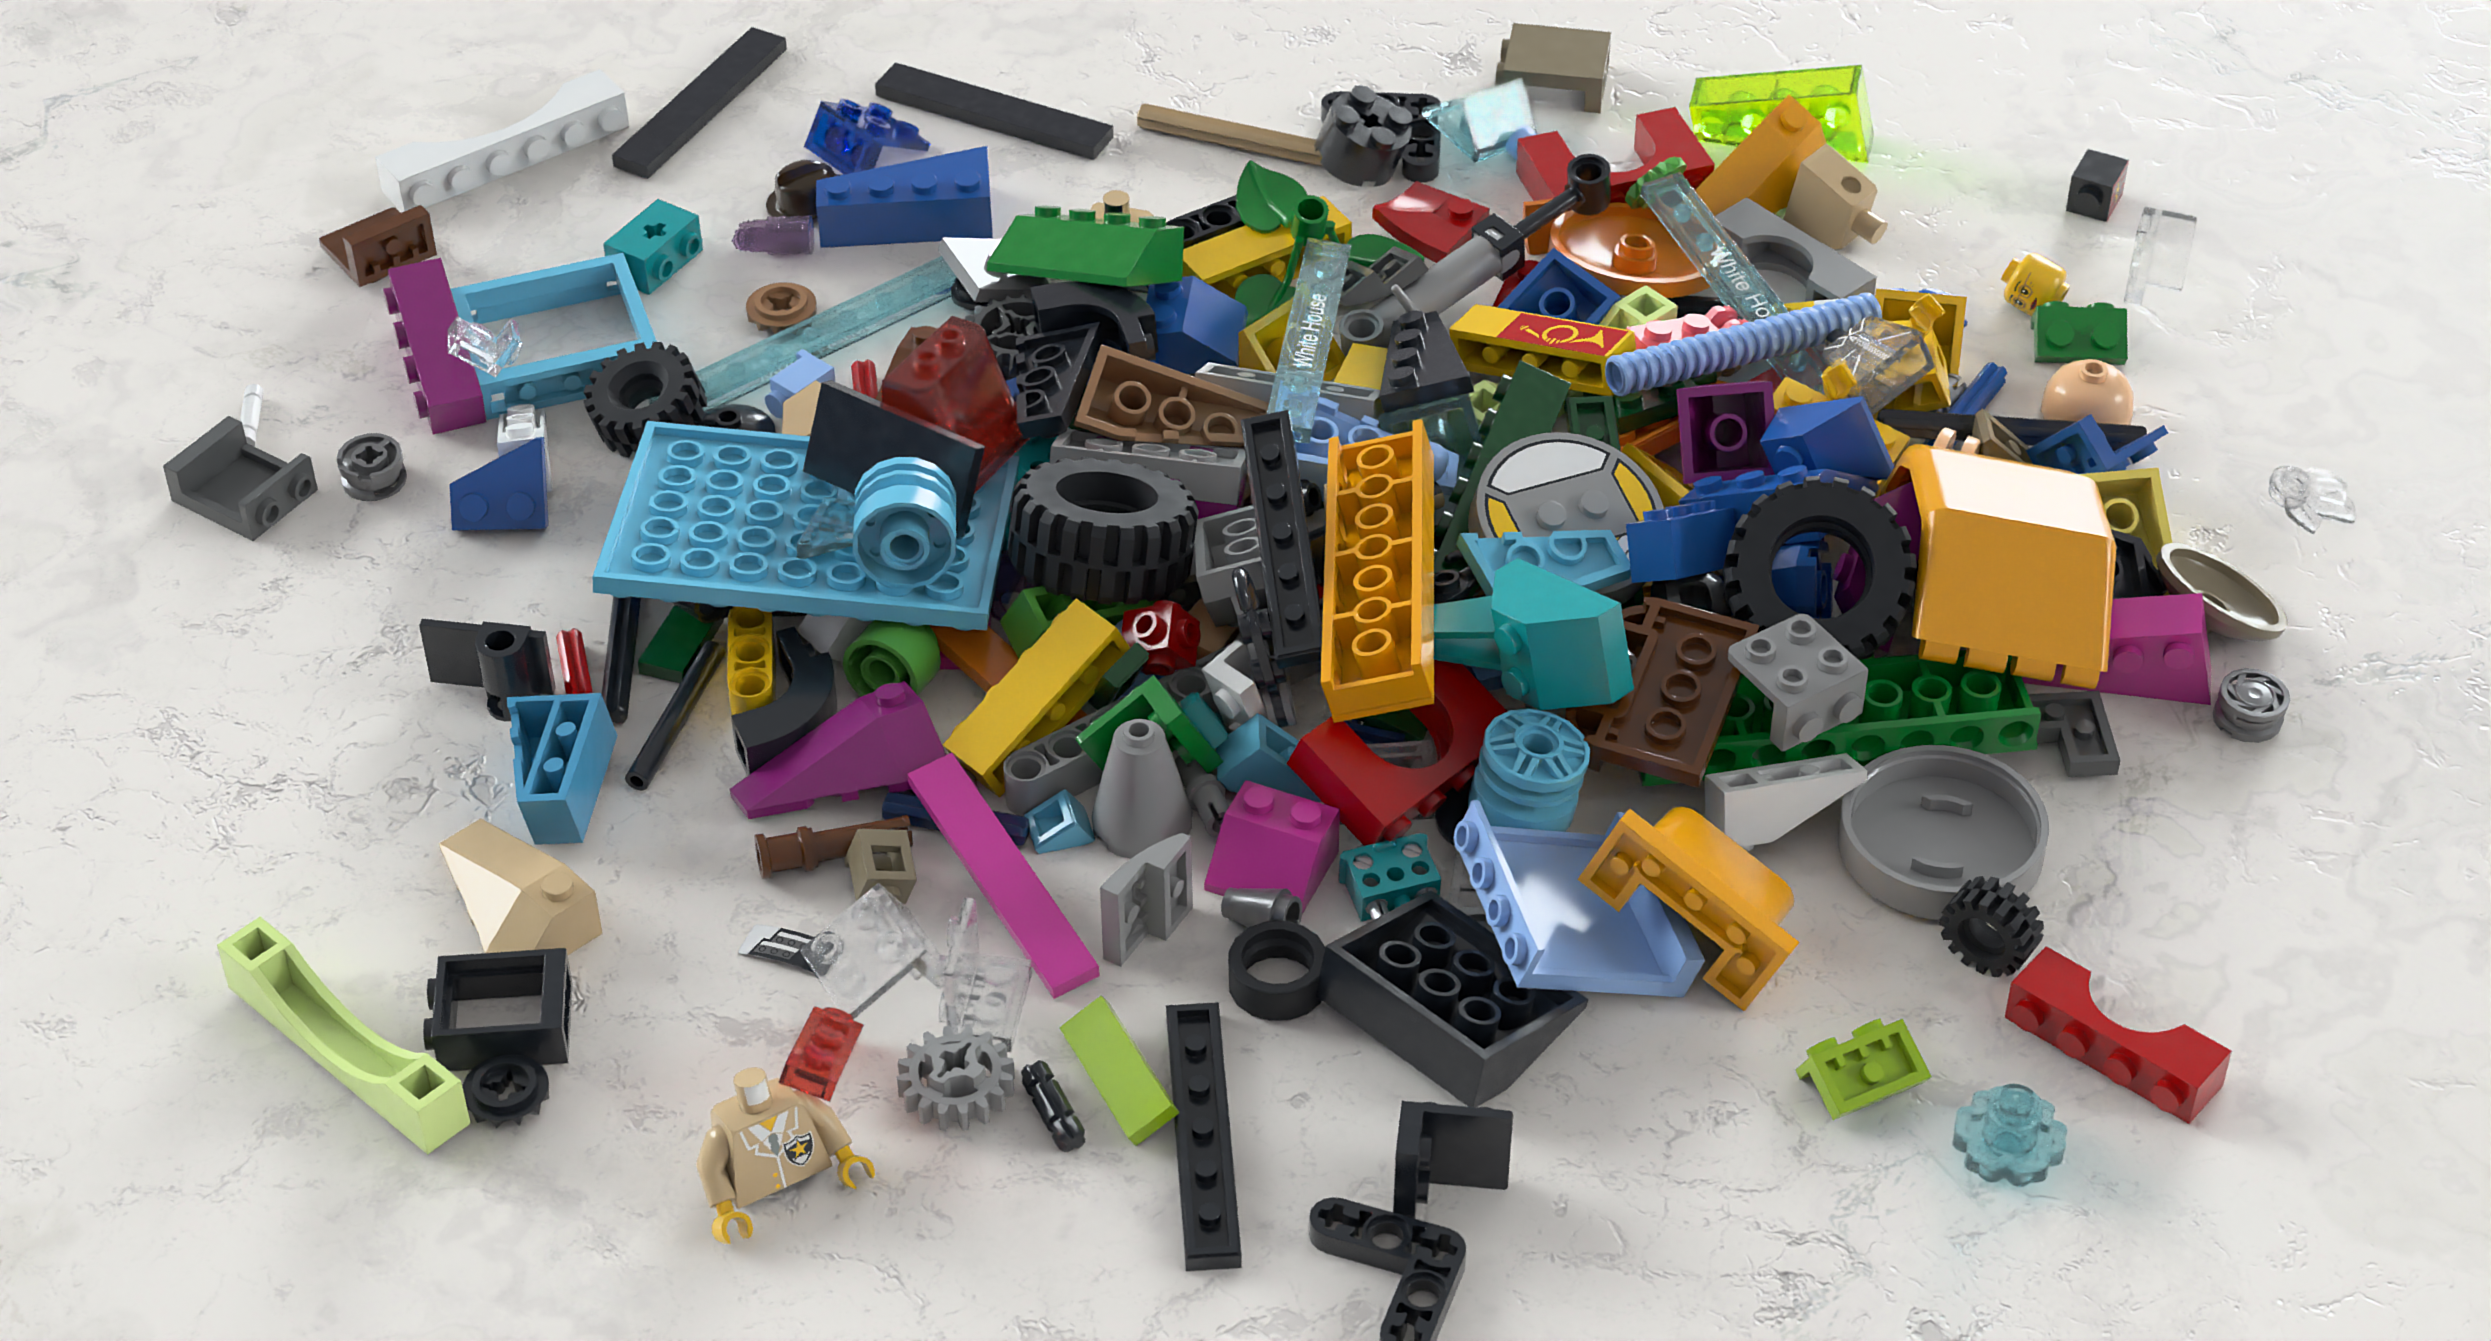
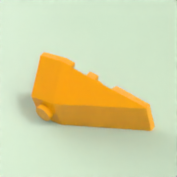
[1673,94,1826,229]

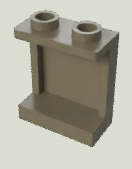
[1495,23,1611,113]

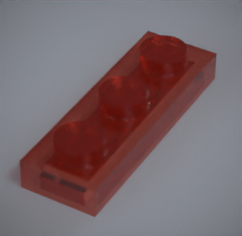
[778,1006,864,1102]

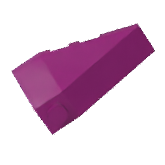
[729,681,946,819]

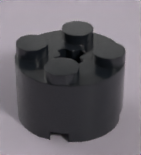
[1315,85,1412,187]

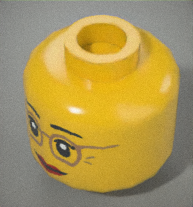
[2001,252,2070,317]

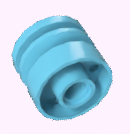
[853,457,956,588]
[1468,709,1590,832]

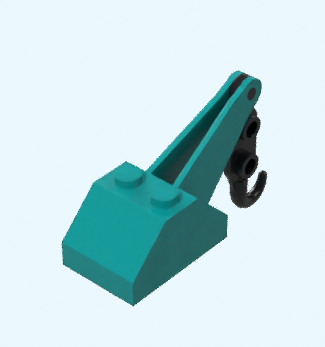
[1434,550,1634,710]

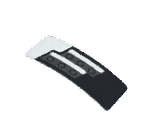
[738,924,843,978]

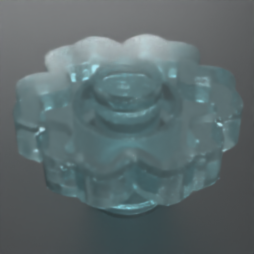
[1952,1084,2067,1187]

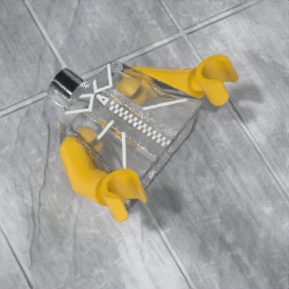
[1821,293,1945,416]

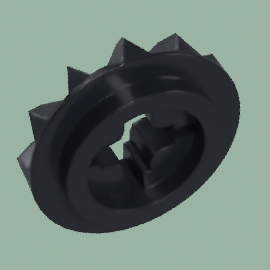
[462,1054,549,1129]

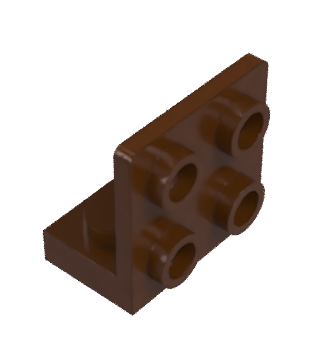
[319,205,437,287]

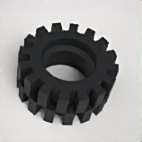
[1939,876,2044,977]

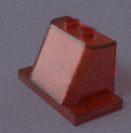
[882,316,1030,494]

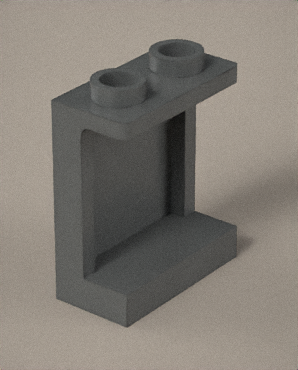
[163,416,318,541]

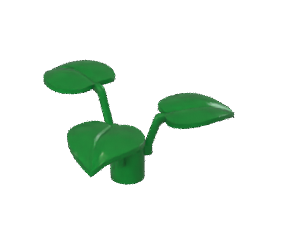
[1235,160,1425,327]

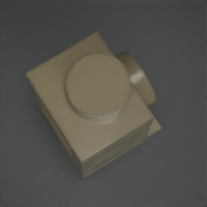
[844,829,917,912]

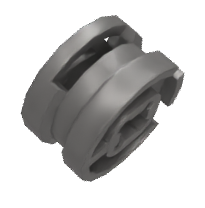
[336,433,407,501]
[2212,668,2290,743]

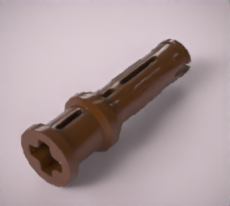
[754,815,913,879]

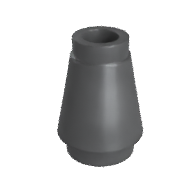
[1221,887,1302,928]

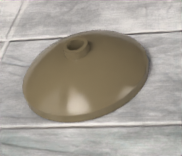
[2156,543,2288,641]

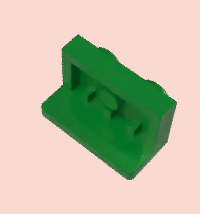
[2030,301,2128,365]

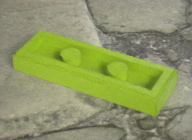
[1059,995,1179,1146]

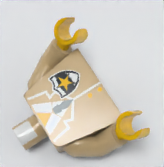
[696,1067,875,1244]

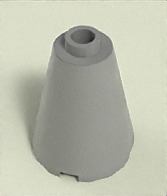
[1091,719,1193,859]

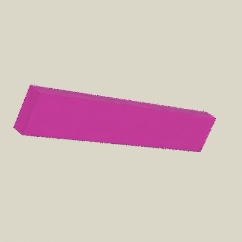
[907,752,1100,999]

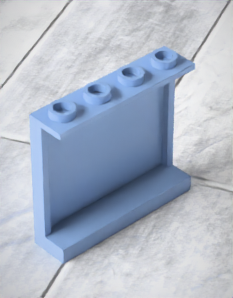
[1453,800,1705,997]

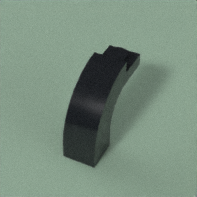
[1030,281,1159,361]
[731,626,837,776]

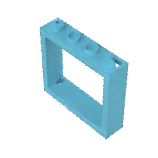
[451,253,657,420]

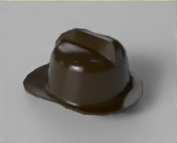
[766,160,840,224]

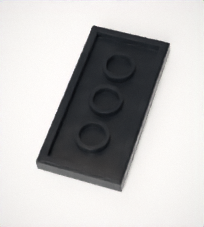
[803,380,985,538]

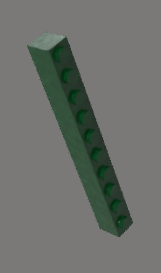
[1356,360,1571,765]

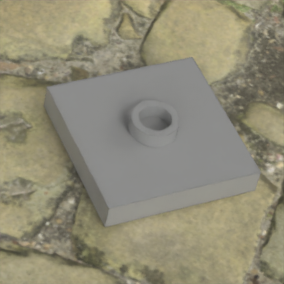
[938,238,1050,302]

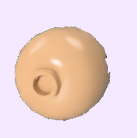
[2040,359,2134,425]

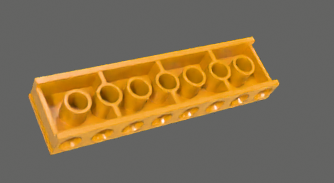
[1321,419,1434,723]

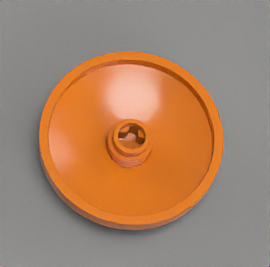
[1548,203,1725,298]

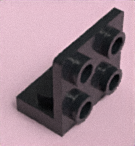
[1393,1101,1513,1218]

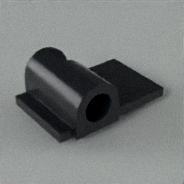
[419,619,556,722]

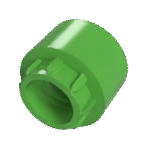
[843,620,941,697]

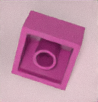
[1204,780,1340,914]

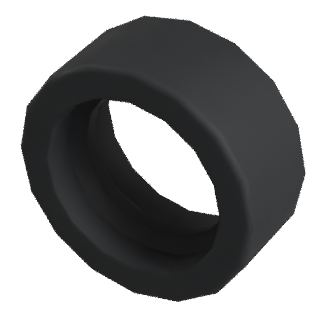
[1228,921,1326,1021]

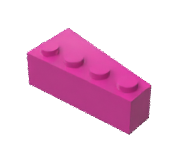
[2022,593,2211,705]

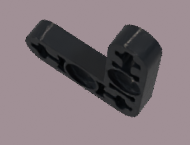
[1321,91,1442,183]
[1309,1197,1466,1341]

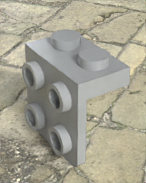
[1728,614,1868,752]

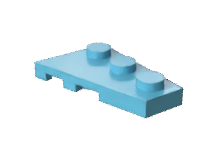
[1456,530,1631,596]

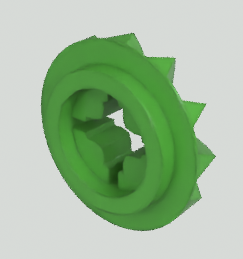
[1625,157,1687,209]

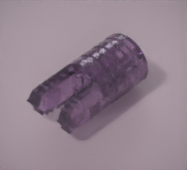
[731,215,814,255]

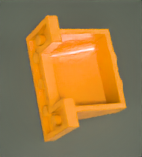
[1577,807,1799,1011]

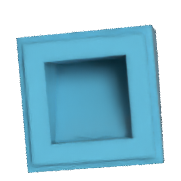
[1024,789,1095,854]

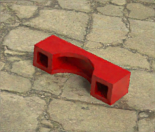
[2004,946,2232,1124]

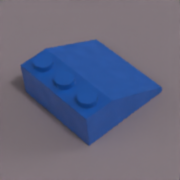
[1679,465,1879,544]

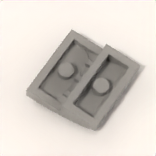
[1100,833,1193,967]

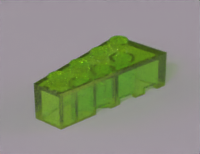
[1689,65,1874,163]

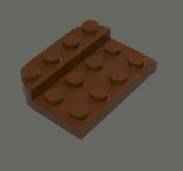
[1565,597,1760,788]

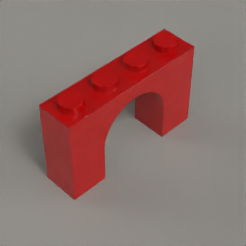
[1516,107,1715,211]
[1286,660,1508,846]

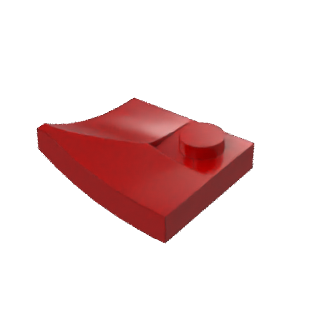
[1372,181,1490,263]

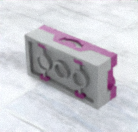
[1050,428,1248,519]

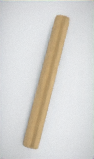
[1137,103,1322,166]

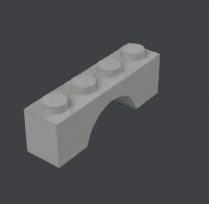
[1710,197,1877,302]

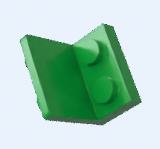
[1075,675,1224,774]

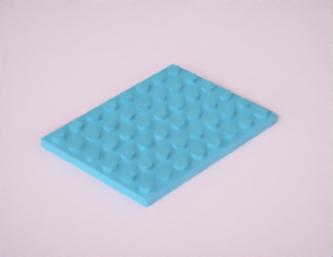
[592,421,1019,631]

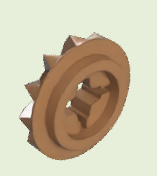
[746,282,817,335]

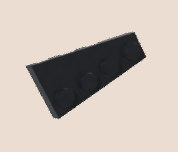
[1016,322,1106,439]

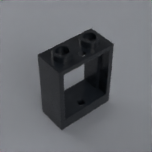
[423,948,573,1071]

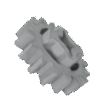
[897,1025,1015,1131]

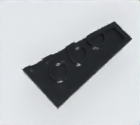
[1379,311,1474,413]

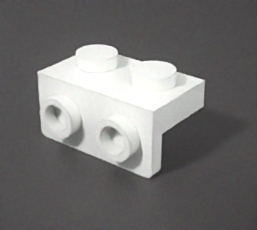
[1202,640,1268,735]

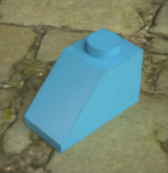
[1216,713,1322,802]

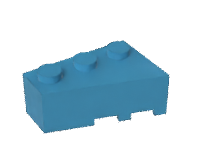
[507,693,618,845]

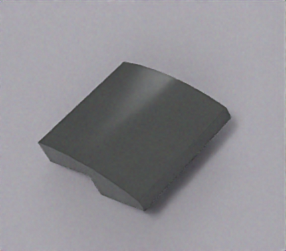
[1317,246,1429,306]

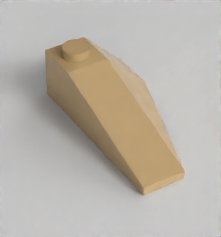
[439,819,603,955]

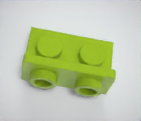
[1795,1018,1932,1121]

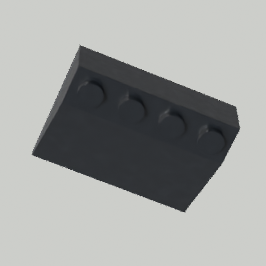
[1316,890,1589,1107]

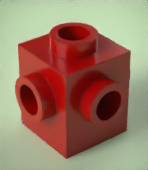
[1121,600,1201,676]

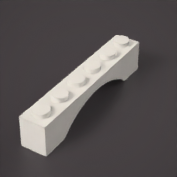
[375,69,629,212]

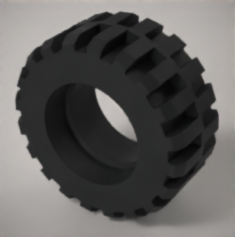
[1007,457,1199,605]
[1722,476,1917,660]

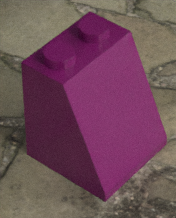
[1677,381,1775,484]

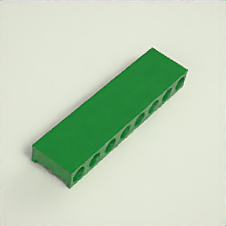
[1638,650,2041,787]

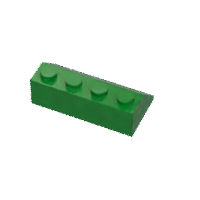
[987,206,1184,287]

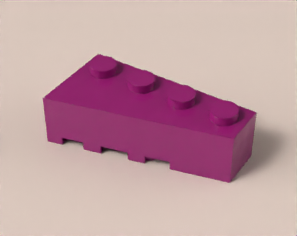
[383,258,487,435]

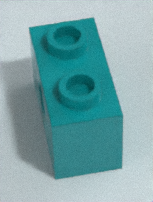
[603,199,703,295]

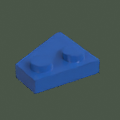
[449,437,549,531]

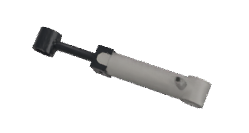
[1339,154,1611,357]

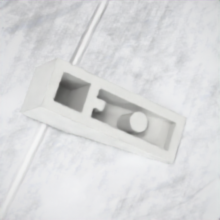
[1705,753,1867,851]

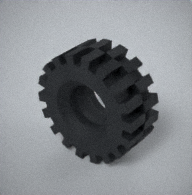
[583,341,707,458]

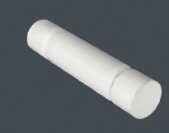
[240,384,264,447]

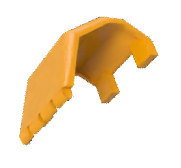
[1879,444,2117,689]

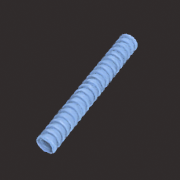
[1605,293,1882,396]

